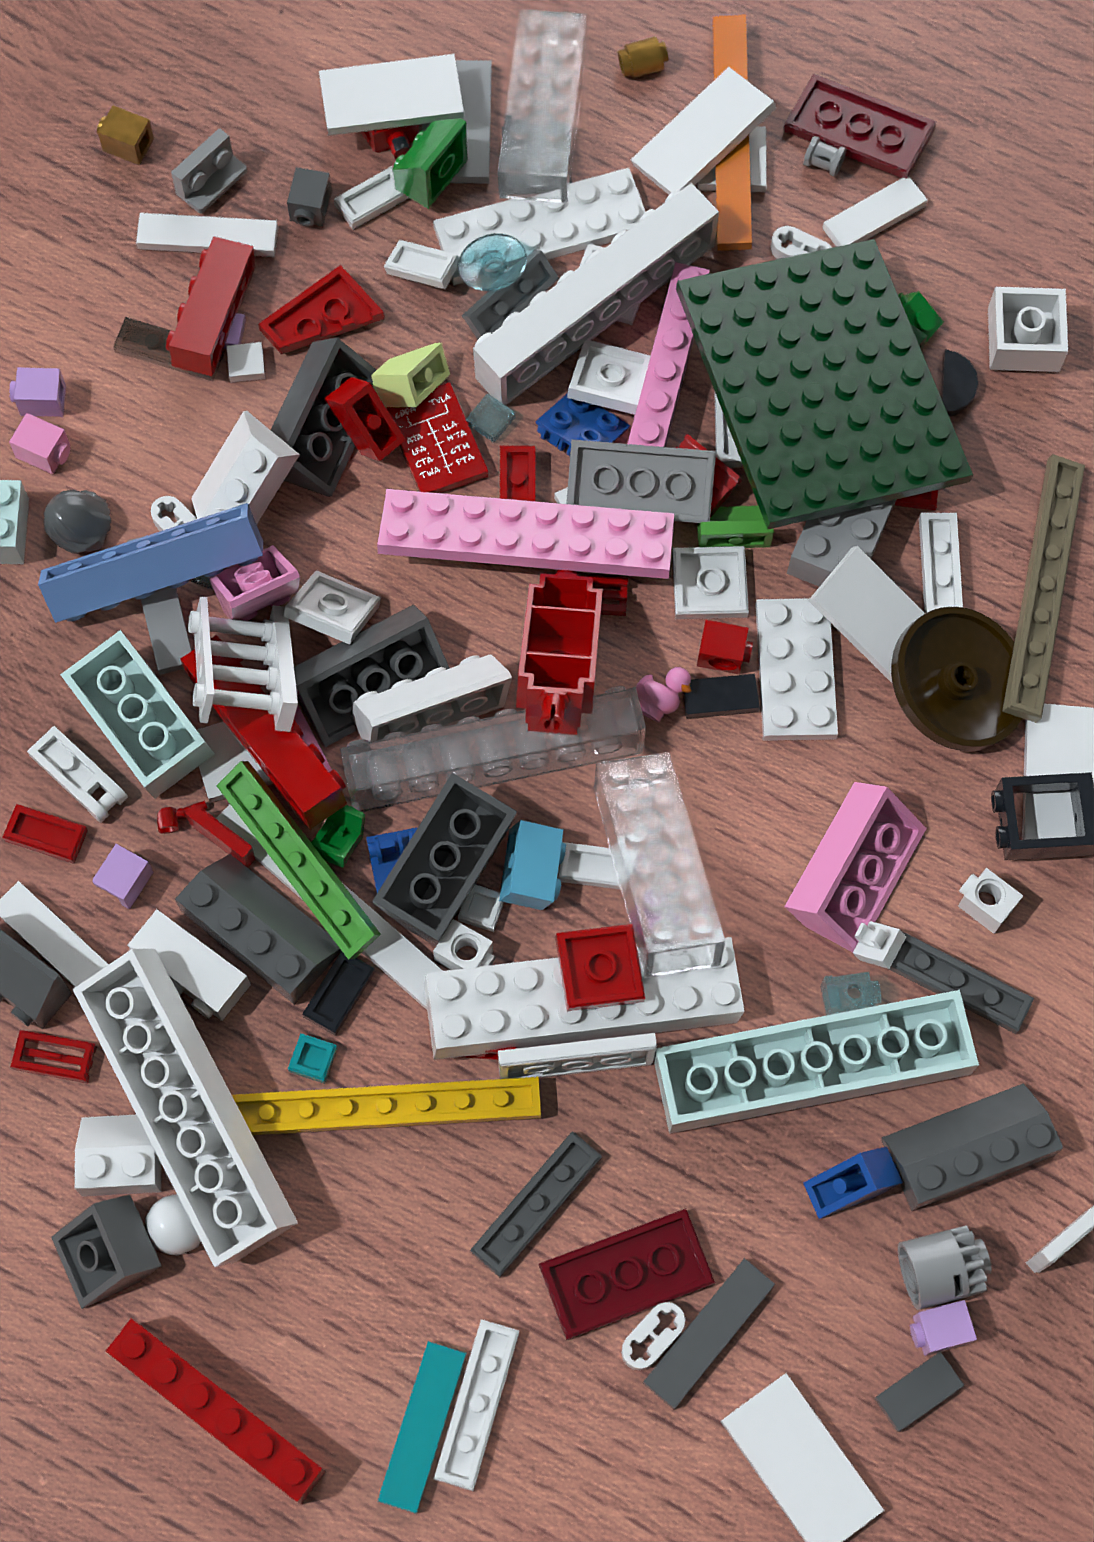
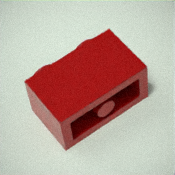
[324,377,406,462]

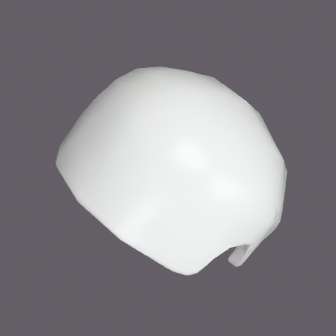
[145,1195,201,1255]

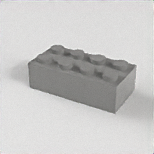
[787,499,897,587]

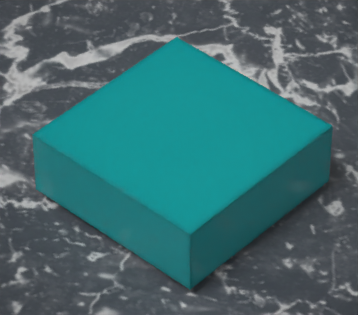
[287,1033,338,1084]

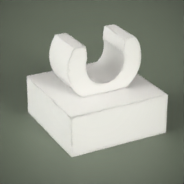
[853,921,906,969]

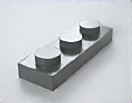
[462,250,559,340]

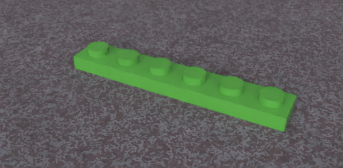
[216,761,381,960]

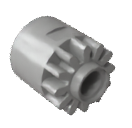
[898,1225,992,1310]

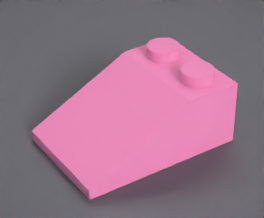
[208,545,300,621]

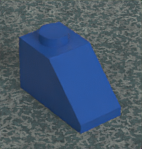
[803,1146,903,1219]

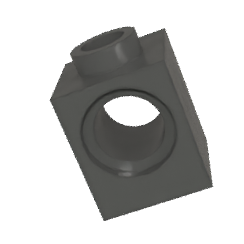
[287,167,332,227]

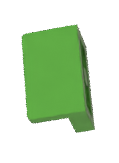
[697,506,774,548]

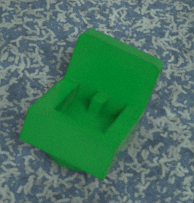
[898,291,944,343]
[311,805,365,868]

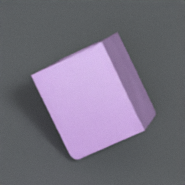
[93,844,153,909]

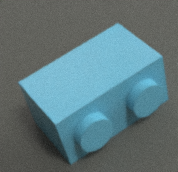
[499,820,566,910]

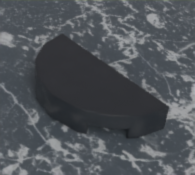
[941,349,979,416]

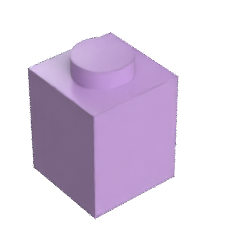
[10,368,66,417]
[910,1300,977,1356]

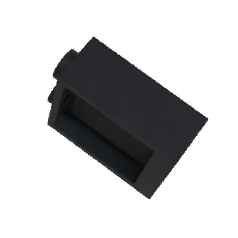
[991,772,1094,861]

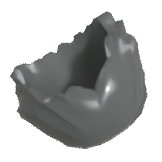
[43,490,111,554]

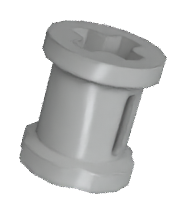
[803,136,847,177]

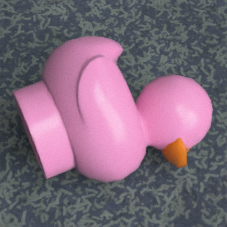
[634,667,692,722]

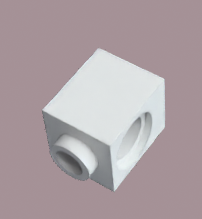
[958,868,1023,934]
[433,919,496,970]

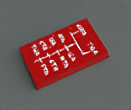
[386,382,488,493]

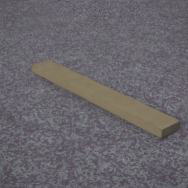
[1002,454,1085,723]

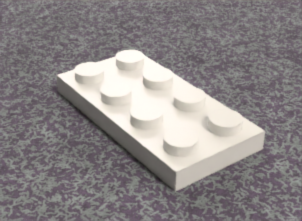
[755,598,838,741]

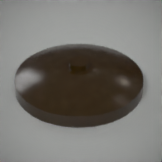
[891,607,1023,751]

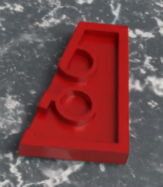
[258,265,385,354]

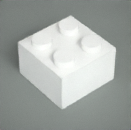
[988,287,1068,372]

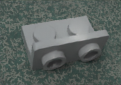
[171,128,247,214]

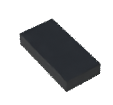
[683,674,760,719]
[302,951,375,1036]

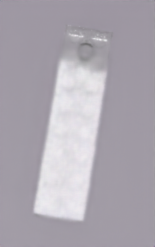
[340,686,646,812]

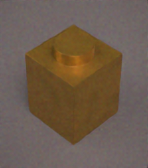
[97,105,154,165]

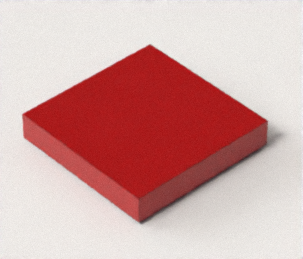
[555,924,645,1012]

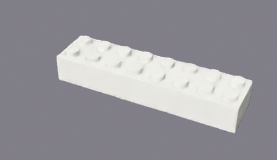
[473,183,719,408]
[424,937,745,1060]
[73,949,298,1268]

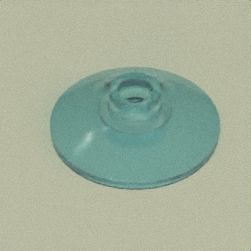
[458,233,527,291]

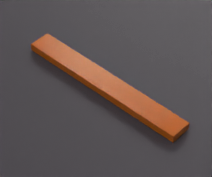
[713,15,752,251]

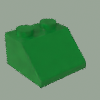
[392,118,468,209]

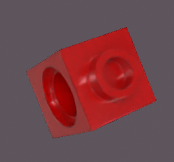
[697,619,753,674]

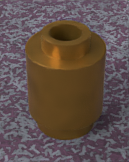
[617,36,669,78]

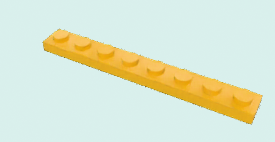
[232,1077,541,1135]

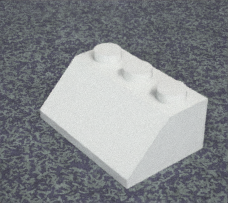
[191,411,300,524]

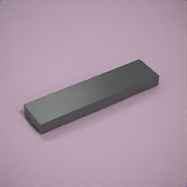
[889,931,1034,1034]
[470,1131,602,1278]
[643,1258,775,1410]

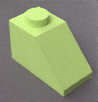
[371,343,450,407]

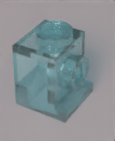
[820,972,881,1015]

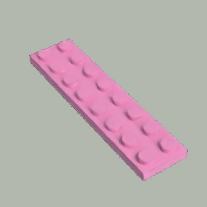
[377,489,674,579]

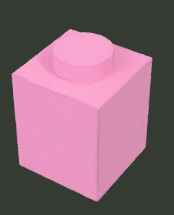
[9,413,70,474]

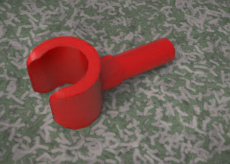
[157,800,208,834]

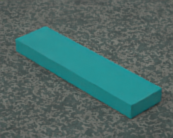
[377,1341,466,1514]

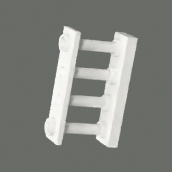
[188,597,298,732]

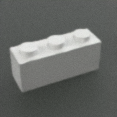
[128,910,250,1021]

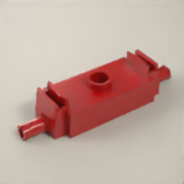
[516,569,602,735]

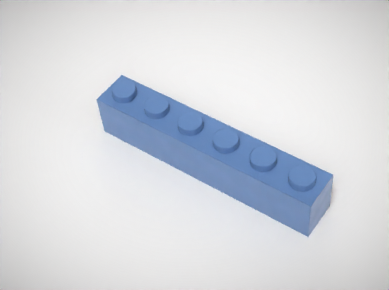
[38,503,263,623]

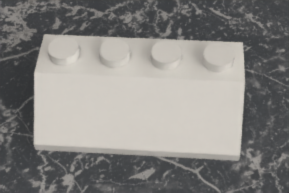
[352,654,512,755]

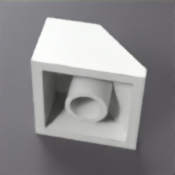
[75,1115,161,1196]

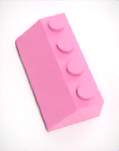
[785,782,927,953]

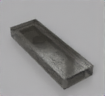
[113,317,225,381]

